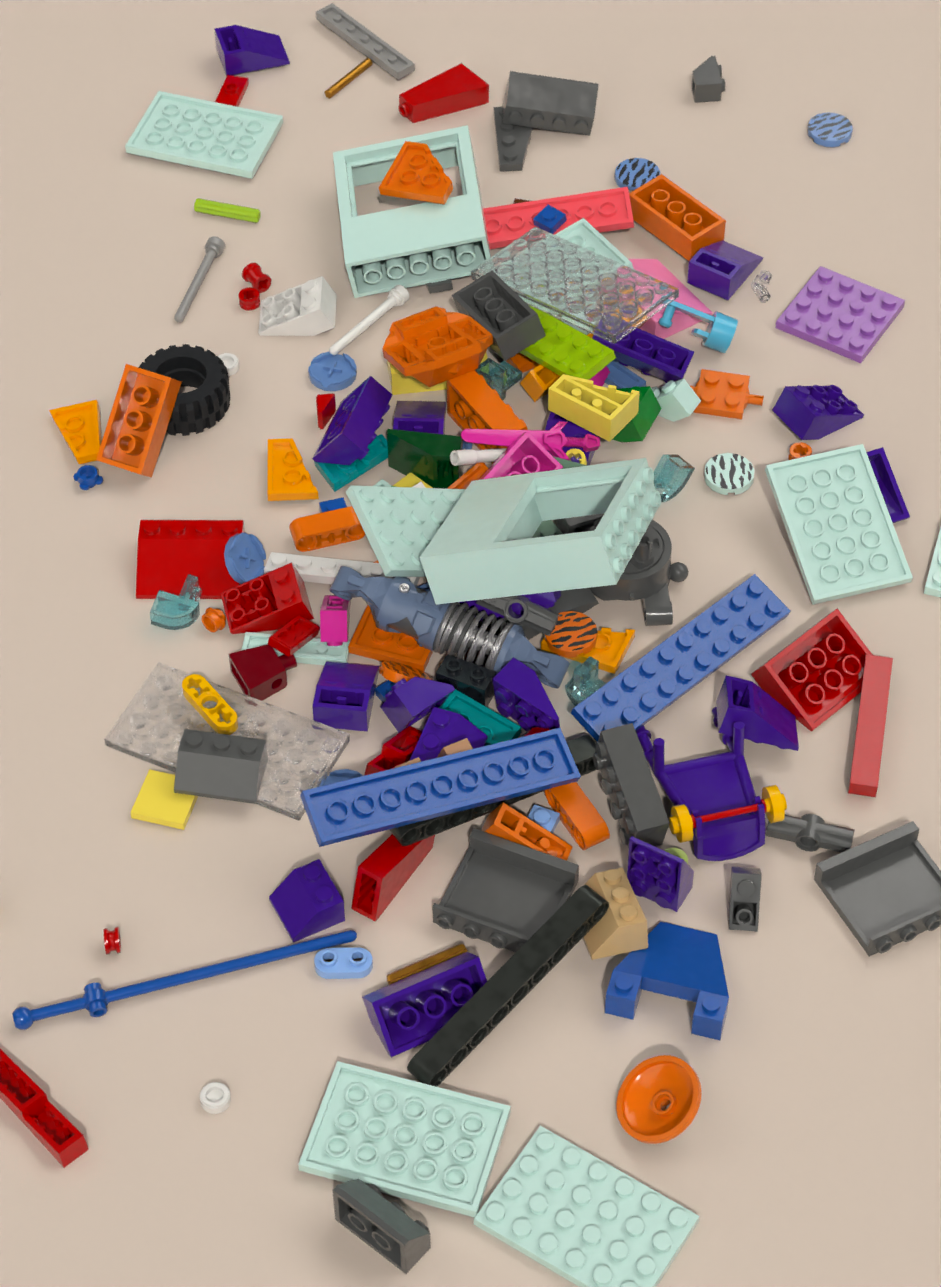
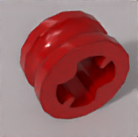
[238,287,260,311]
[104,927,121,955]

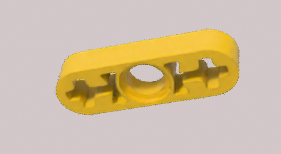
[182,674,238,735]

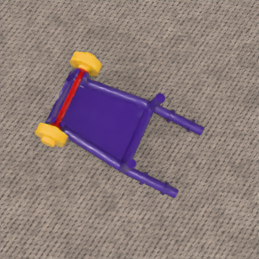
[636,707,787,861]

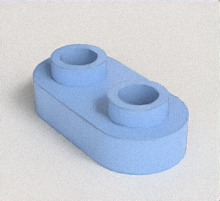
[314,947,373,979]

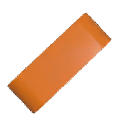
[289,506,366,552]
[544,782,610,850]

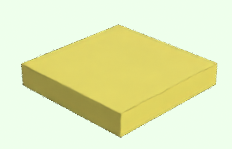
[130,769,198,830]

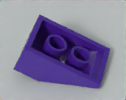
[866,447,910,523]

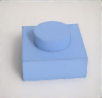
[527,804,560,834]

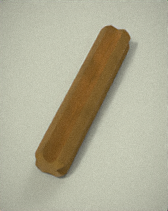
[387,944,468,985]

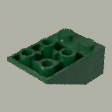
[387,429,463,489]

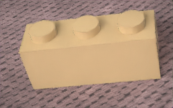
[583,868,648,960]

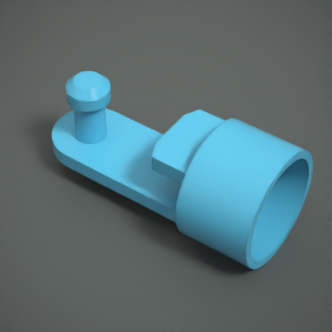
[659,298,738,353]

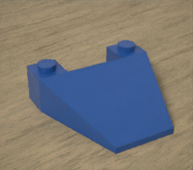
[605,922,729,1040]

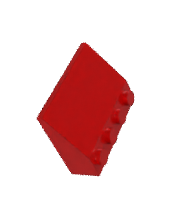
[136,520,245,599]
[751,608,873,731]

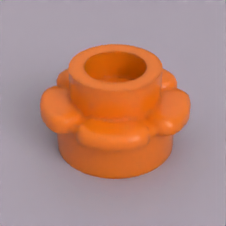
[202,608,226,633]

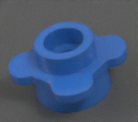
[73,465,103,490]

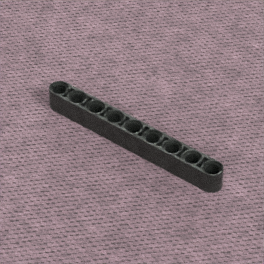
[389,735,596,846]
[407,885,609,1087]

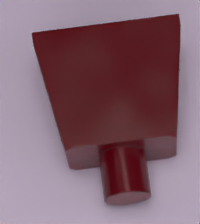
[228,644,297,706]

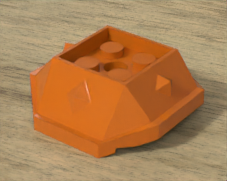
[382,306,494,387]

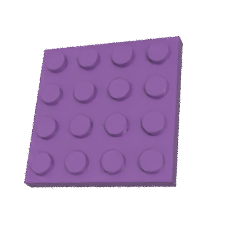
[776,266,905,363]

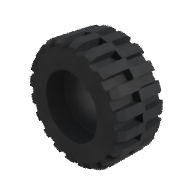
[138,344,231,436]

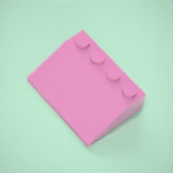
[601,259,713,339]

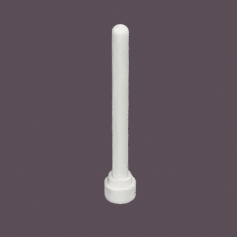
[329,285,410,355]

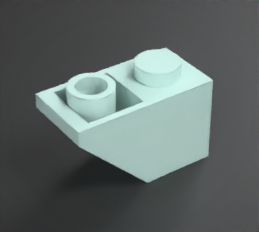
[651,378,701,422]

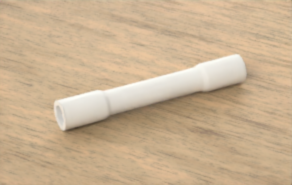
[450,448,507,466]

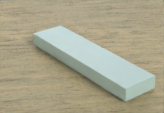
[241,632,350,665]

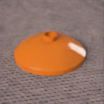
[616,1055,702,1144]

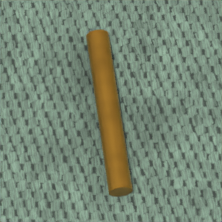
[325,58,373,98]

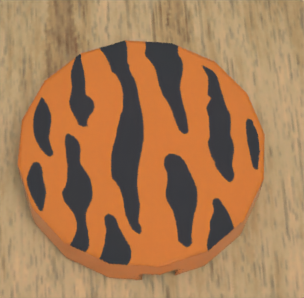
[544,611,598,658]
[379,661,433,683]

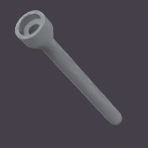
[174,236,225,322]

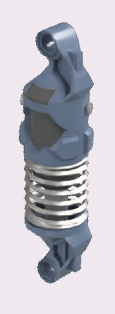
[329,566,570,689]

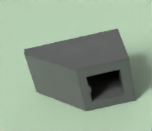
[691,56,725,103]
[729,867,762,932]

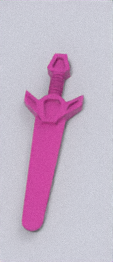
[461,421,600,460]

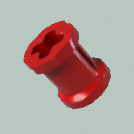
[242,263,272,293]

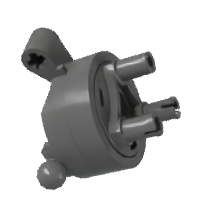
[589,519,689,626]

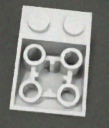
[259,276,337,336]

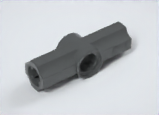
[476,595,560,636]
[766,814,855,852]

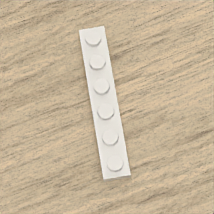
[264,552,420,587]

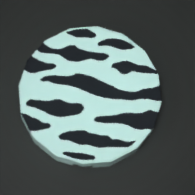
[704,453,755,495]

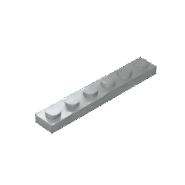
[316,3,415,80]

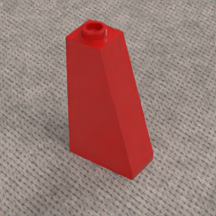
[398,63,489,123]
[351,834,435,921]

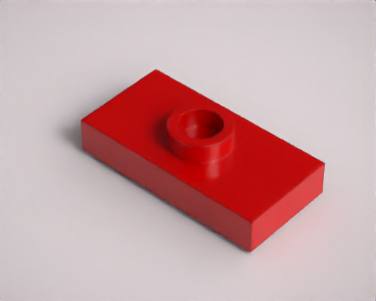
[215,75,249,107]
[268,615,320,657]

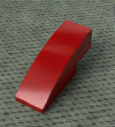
[364,726,422,776]

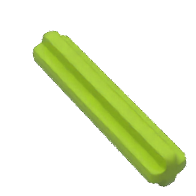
[194,198,261,223]

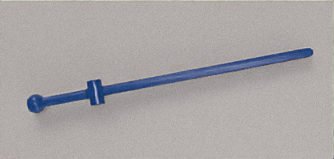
[12,930,357,1030]

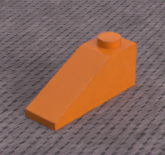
[481,802,573,861]

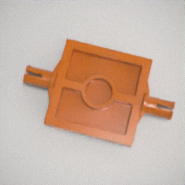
[690,369,764,419]

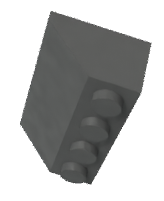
[502,71,598,136]

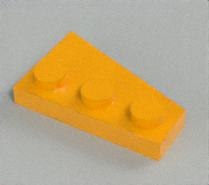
[49,400,102,464]
[267,438,319,501]
[541,628,635,674]

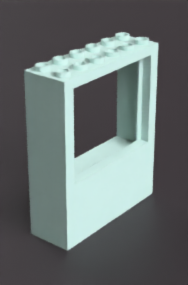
[333,125,493,298]
[420,458,661,605]

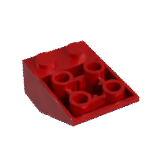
[220,563,314,634]

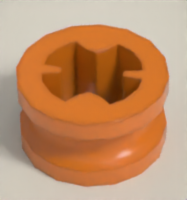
[788,442,812,460]

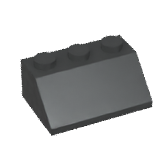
[174,729,268,804]
[332,1179,431,1274]

